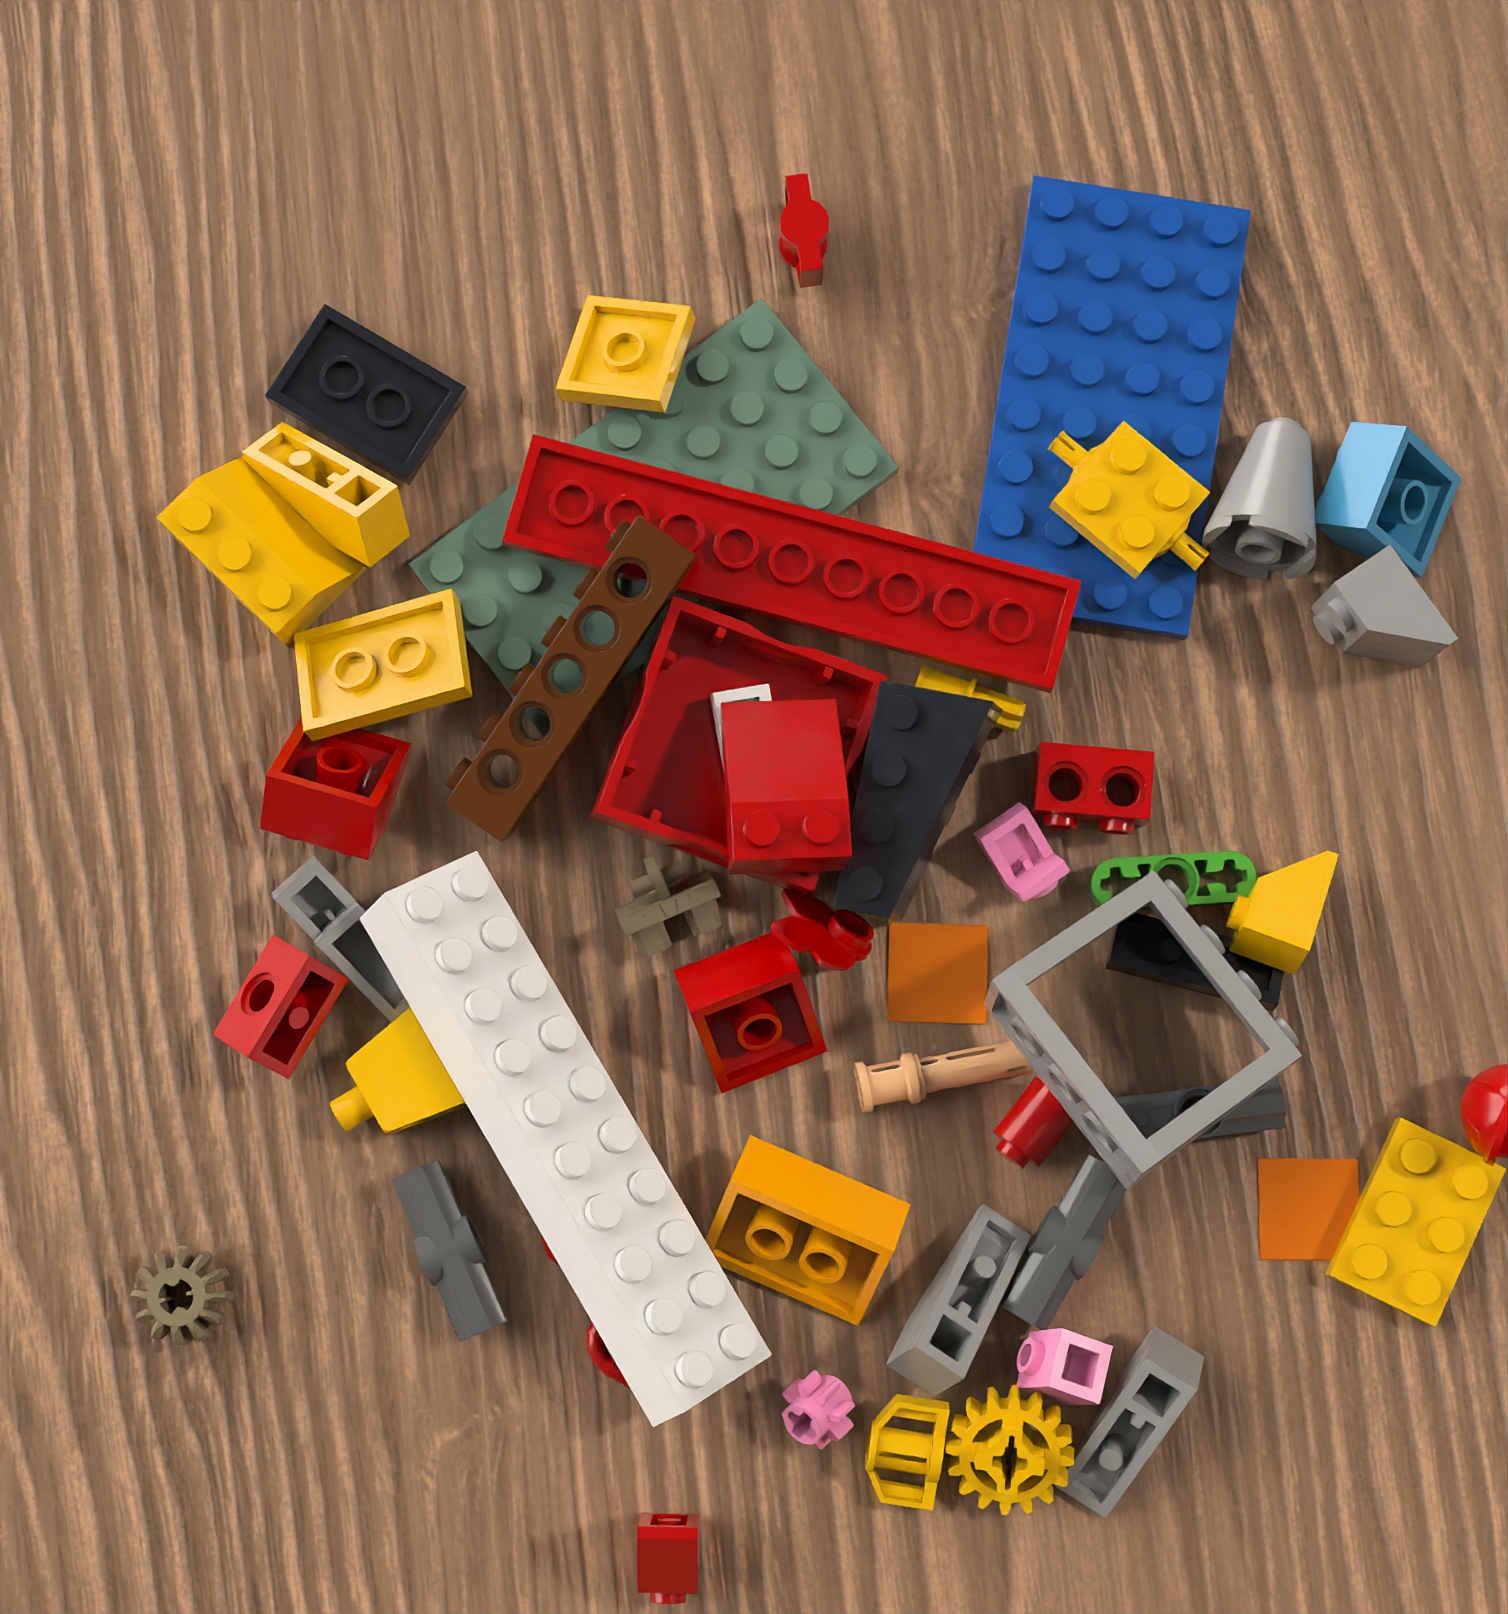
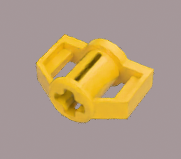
[865,1394,950,1511]

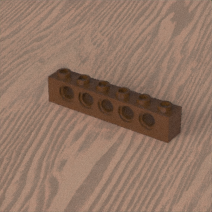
[445,515,699,842]

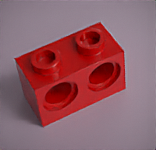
[1030,742,1155,835]

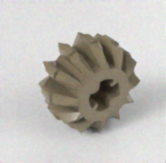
[130,1245,233,1347]

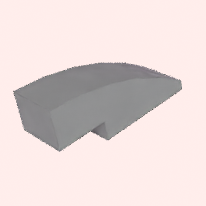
[272,854,410,1023]

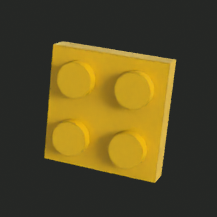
[556,295,696,413]

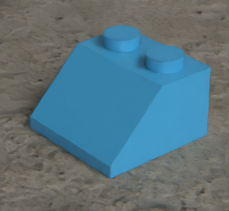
[1315,422,1461,578]

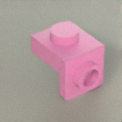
[973,802,1070,902]

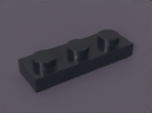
[1105,913,1284,1011]

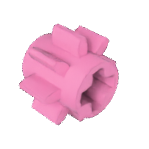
[781,1370,855,1449]

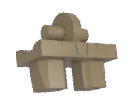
[614,855,721,957]

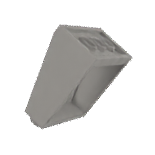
[983,871,1302,1190]

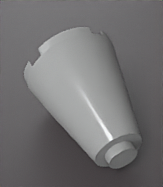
[1202,417,1317,580]

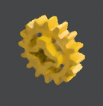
[945,1385,1074,1516]

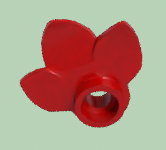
[771,888,874,971]

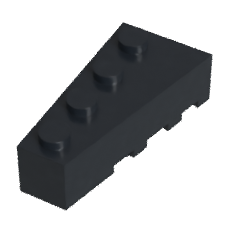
[833,680,1003,921]

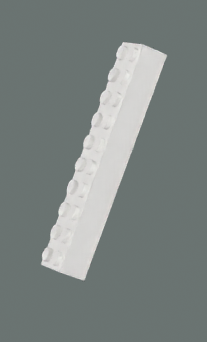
[359,851,772,1427]

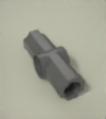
[1114,1078,1286,1140]
[1001,1155,1127,1330]
[392,1160,508,1342]

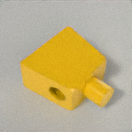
[329,1007,467,1135]

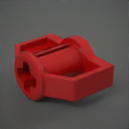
[779,173,829,288]

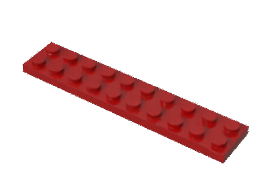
[502,434,1081,693]

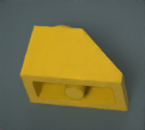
[1226,850,1339,975]

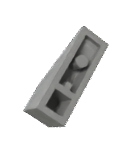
[886,1204,1031,1397]
[1055,1325,1204,1518]

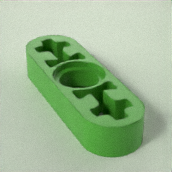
[1088,851,1256,911]

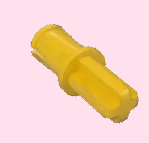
[915,664,1026,732]

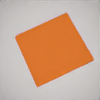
[887,922,989,1025]
[1258,1158,1359,1260]

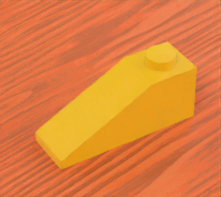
[242,422,410,568]

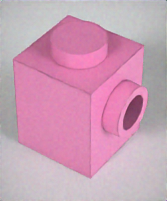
[1016,1328,1113,1406]

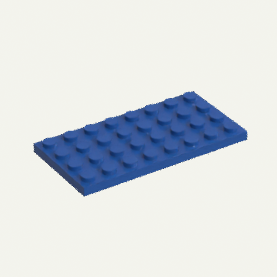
[973,175,1251,640]

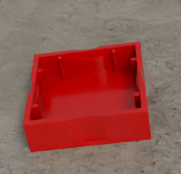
[589,595,888,895]

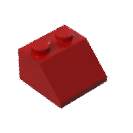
[260,716,411,861]
[674,932,828,1094]

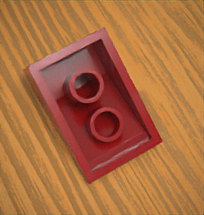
[720,699,852,875]

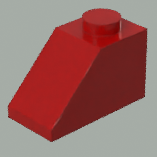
[637,1512,700,1604]

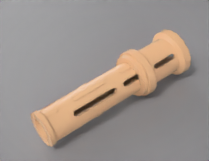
[853,1041,1032,1114]

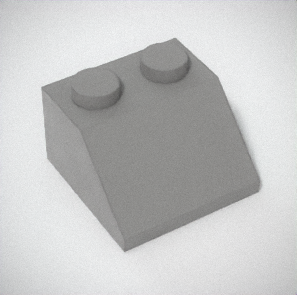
[1310,545,1459,667]

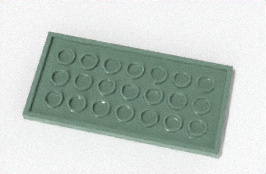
[409,298,899,738]

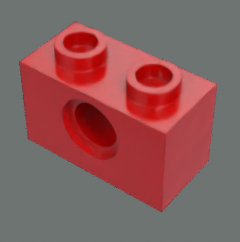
[213,935,349,1079]

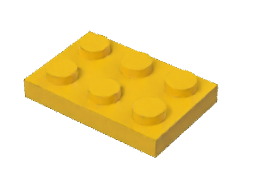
[294,588,472,741]
[1325,1118,1506,1327]

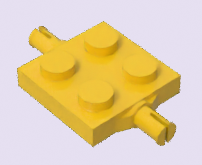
[1048,421,1210,579]

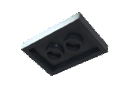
[265,304,468,485]

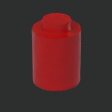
[993,1077,1074,1169]

